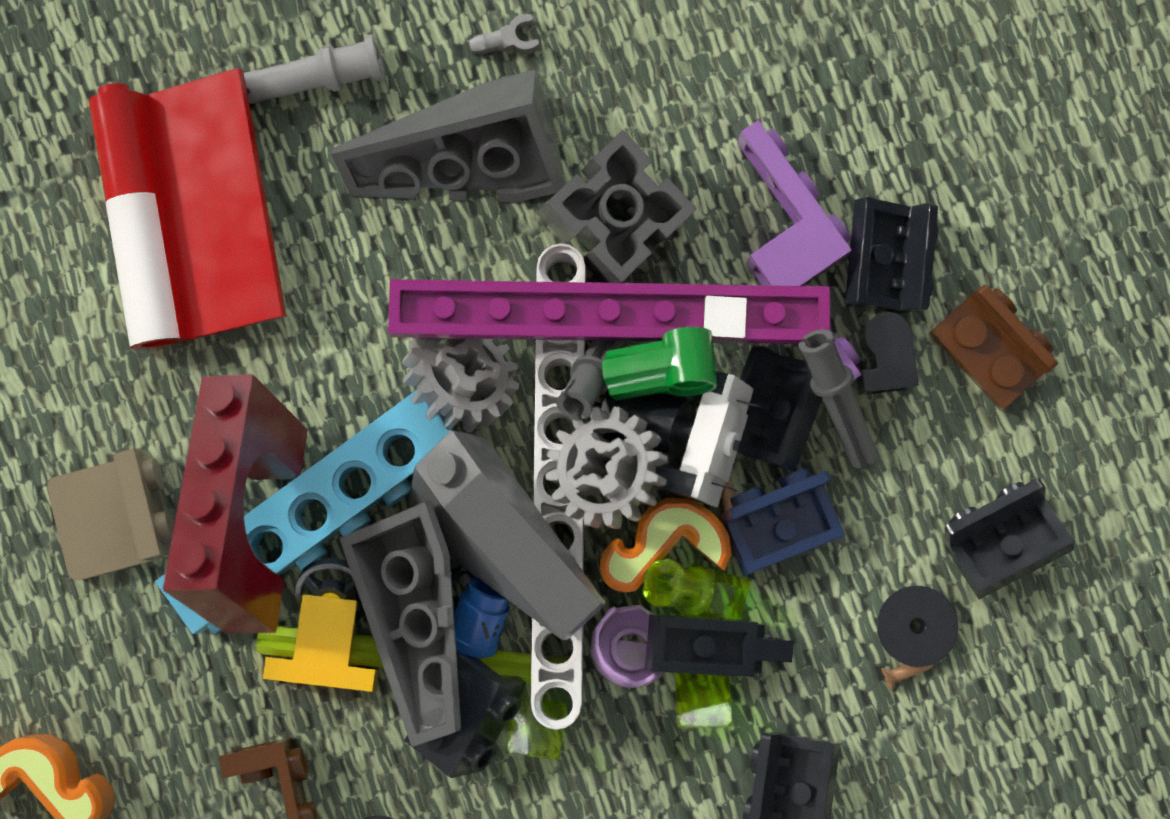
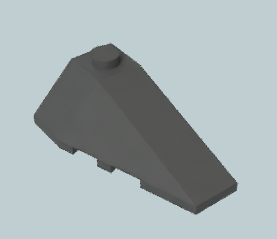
[331,69,566,203]
[408,430,606,640]
[339,501,461,747]

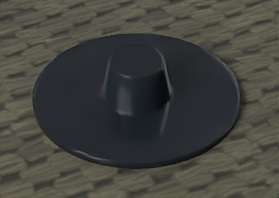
[877,586,958,667]

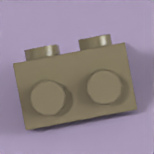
[47,448,175,580]

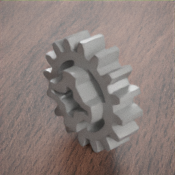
[402,338,519,432]
[546,407,668,529]

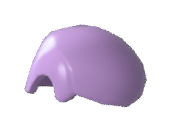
[590,605,663,688]

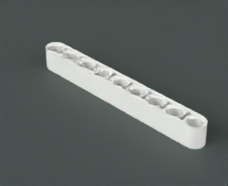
[531,243,586,729]

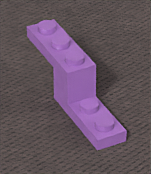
[737,120,862,380]

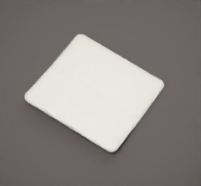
[704,296,747,338]

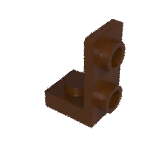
[219,737,319,819]

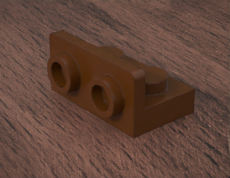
[929,284,1058,411]

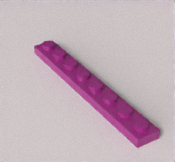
[388,279,830,344]

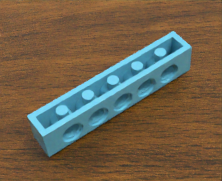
[155,390,452,635]

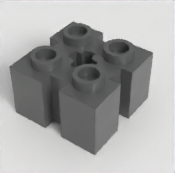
[537,130,697,283]

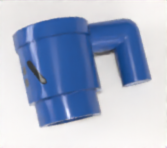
[451,574,510,658]

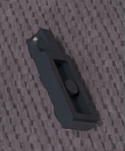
[645,614,794,677]

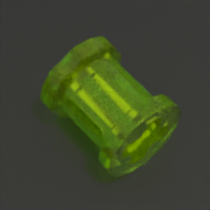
[643,559,714,616]

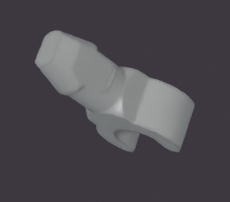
[469,14,539,55]

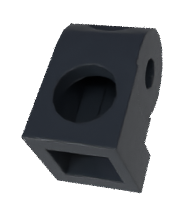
[857,312,919,395]

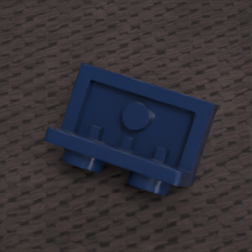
[719,468,845,576]

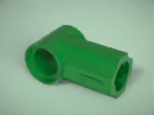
[602,327,717,401]

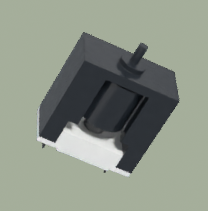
[593,346,762,507]

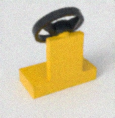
[263,558,379,692]

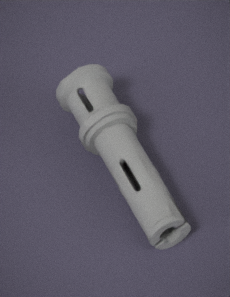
[244,34,385,104]

